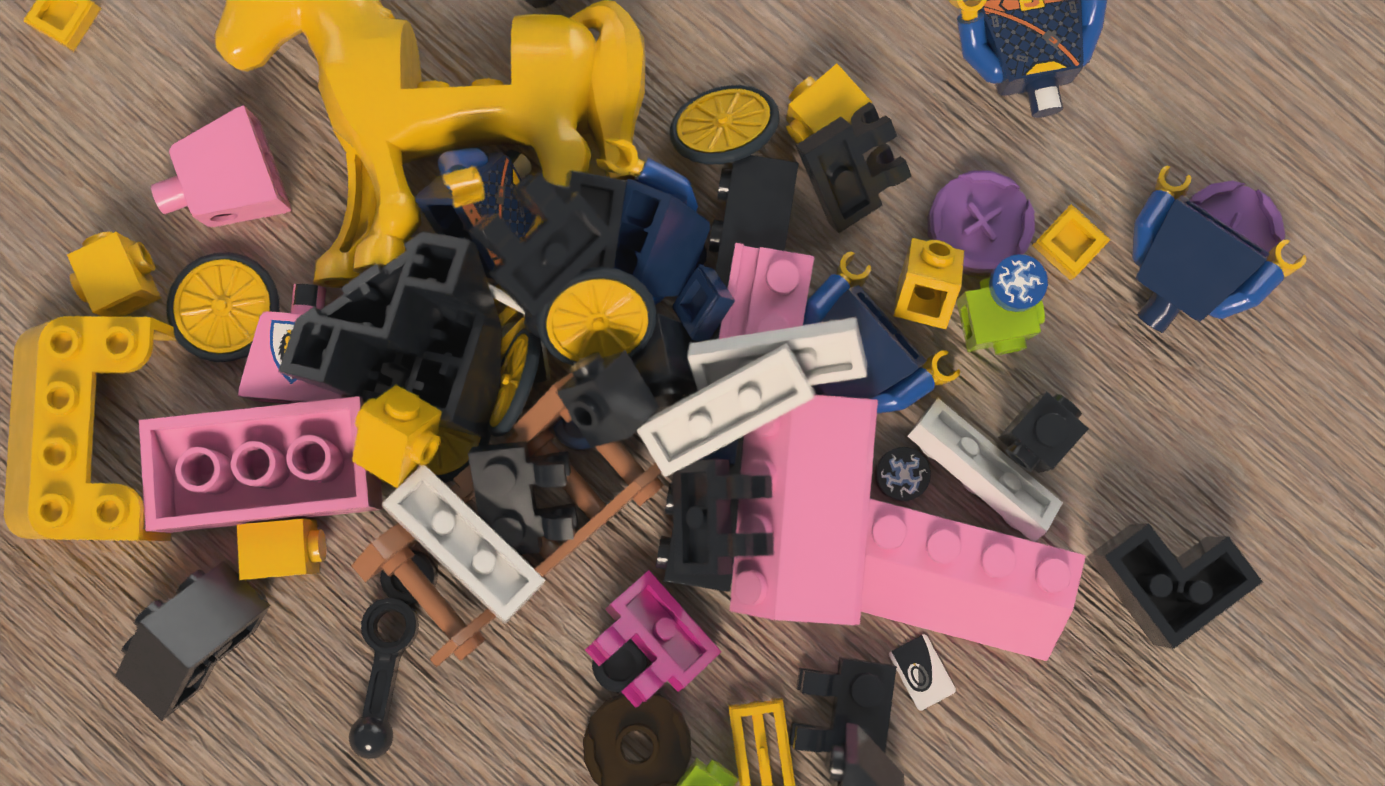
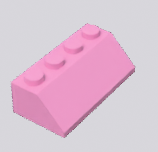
[730,395,878,625]
[139,396,383,533]
[861,499,1086,661]

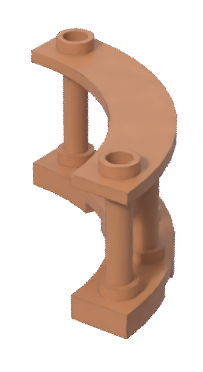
[351,373,665,668]

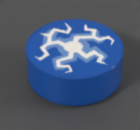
[989,254,1048,312]

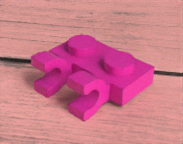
[585,570,721,708]

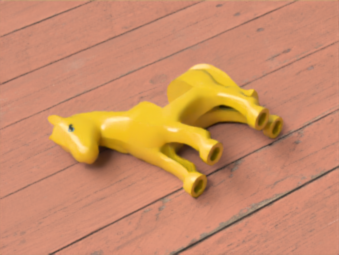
[214,0,646,288]

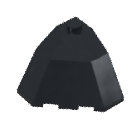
[278,232,501,438]

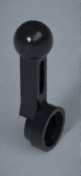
[349,598,419,759]

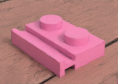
[719,243,814,339]

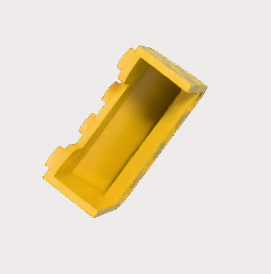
[4,316,177,541]

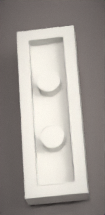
[687,317,867,391]
[637,343,815,477]
[908,398,1063,542]
[382,465,545,624]

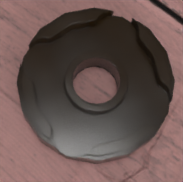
[583,693,692,786]

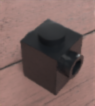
[556,351,660,448]
[998,392,1089,473]

